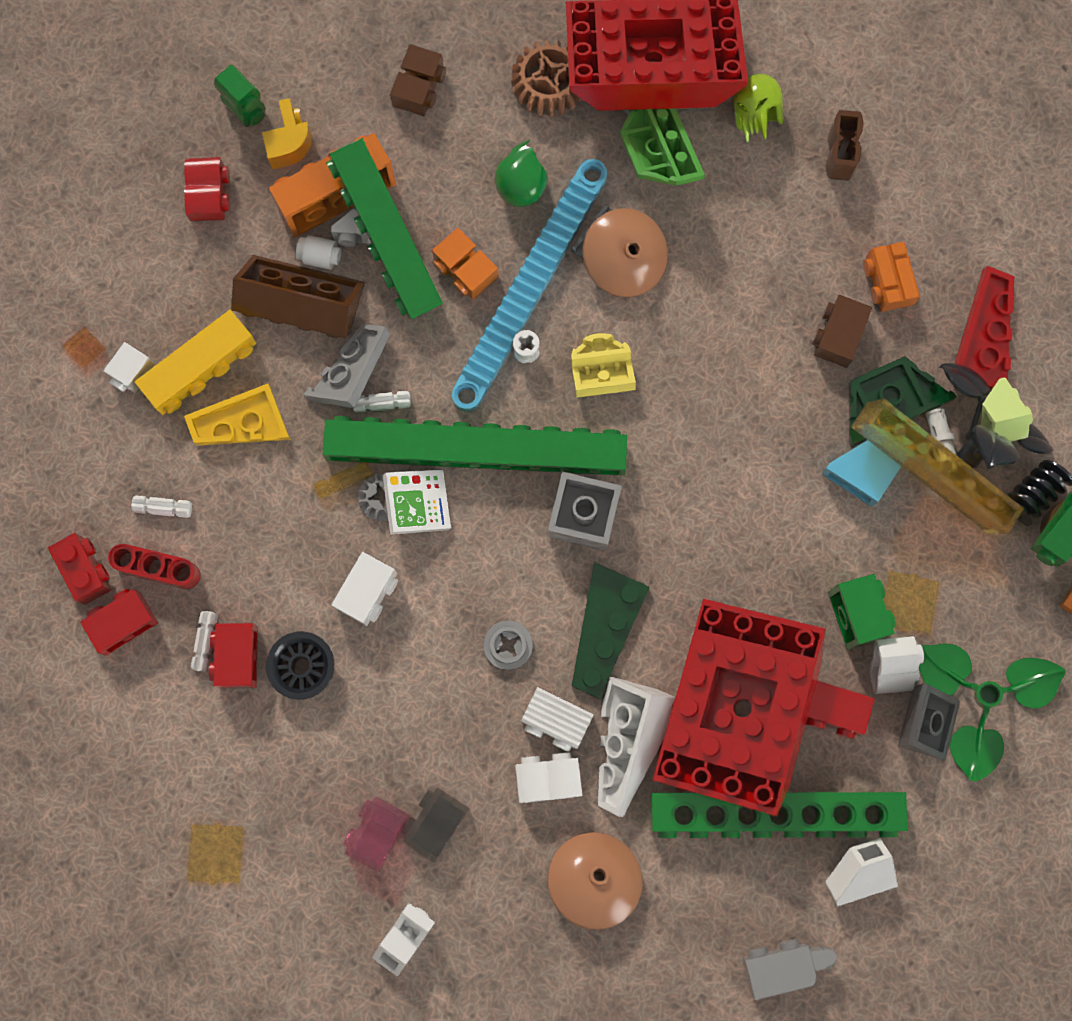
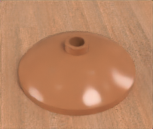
[582,208,668,297]
[547,832,642,930]

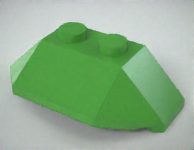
[620,109,705,186]

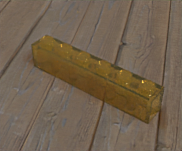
[851,399,1024,534]

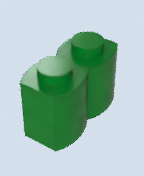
[214,65,266,127]

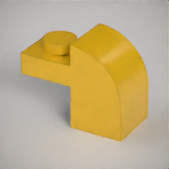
[262,98,312,169]

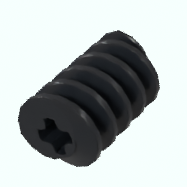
[1005,460,1072,526]

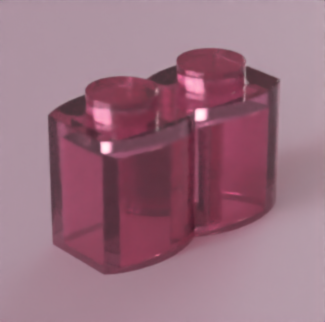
[343,796,410,872]

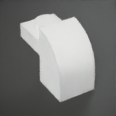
[372,903,435,977]

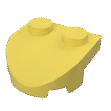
[571,333,636,398]

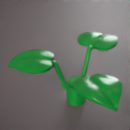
[919,643,1066,782]

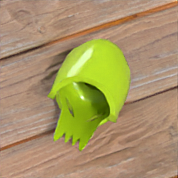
[733,73,783,142]

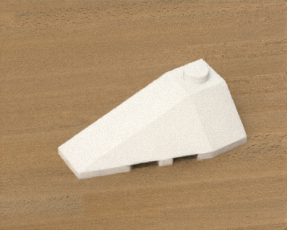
[598,677,676,817]

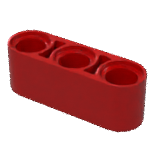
[108,544,201,589]

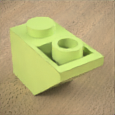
[981,378,1033,442]

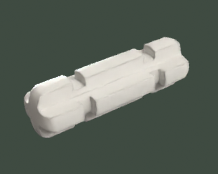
[353,391,411,413]
[131,496,192,518]
[191,611,218,672]

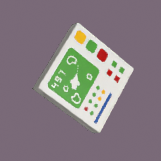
[383,470,451,534]

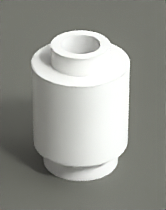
[296,235,341,270]

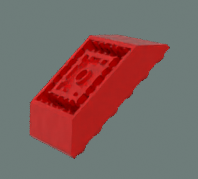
[565,0,748,111]
[653,599,826,816]

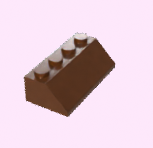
[231,255,365,338]

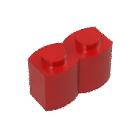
[184,157,230,221]

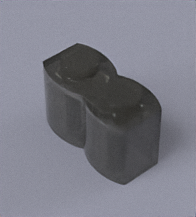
[401,787,470,863]

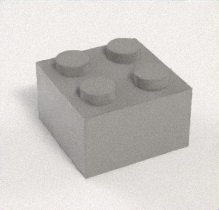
[548,472,622,551]

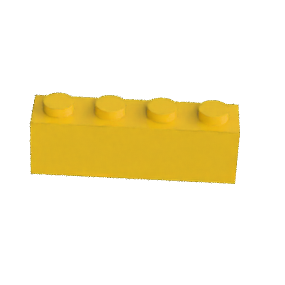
[134,309,257,416]

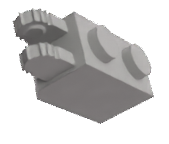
[742,939,837,1000]

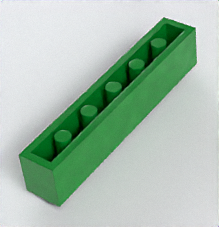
[326,138,443,320]

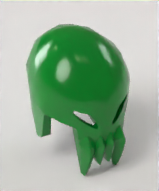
[494,140,548,207]

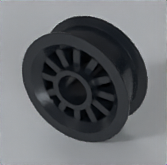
[266,631,335,700]

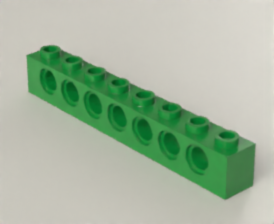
[650,792,908,838]

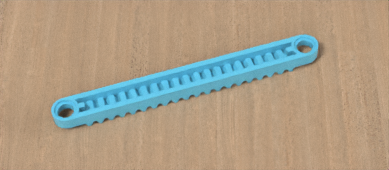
[452,159,607,412]

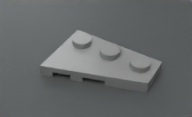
[303,324,391,408]

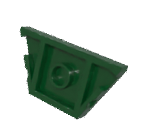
[849,356,957,447]

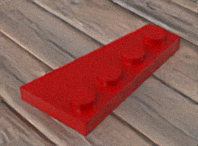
[954,266,1015,391]

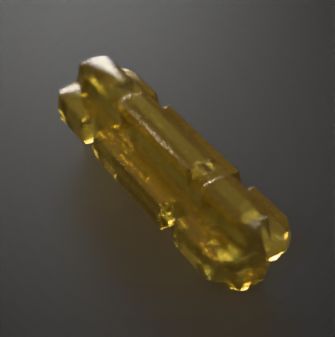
[314,462,372,498]

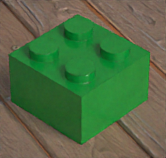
[827,574,896,650]

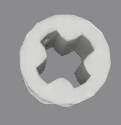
[513,330,540,363]

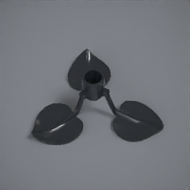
[939,363,1054,469]

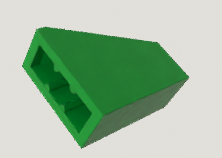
[1030,491,1072,567]

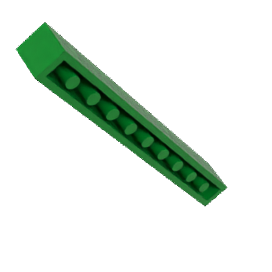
[322,416,627,476]

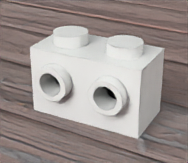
[331,551,398,627]

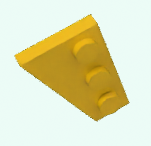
[184,384,291,446]

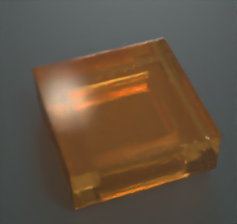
[62,326,106,368]

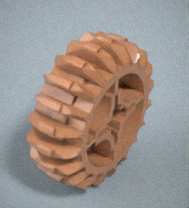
[511,39,582,118]

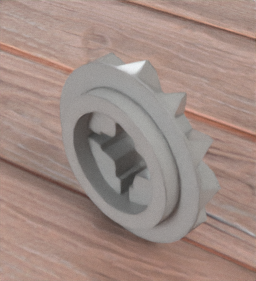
[358,474,388,521]
[483,621,533,670]

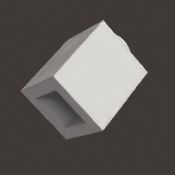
[103,342,155,394]

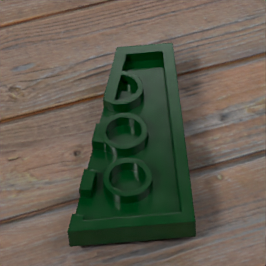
[571,562,650,699]

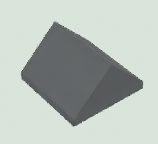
[898,684,960,761]

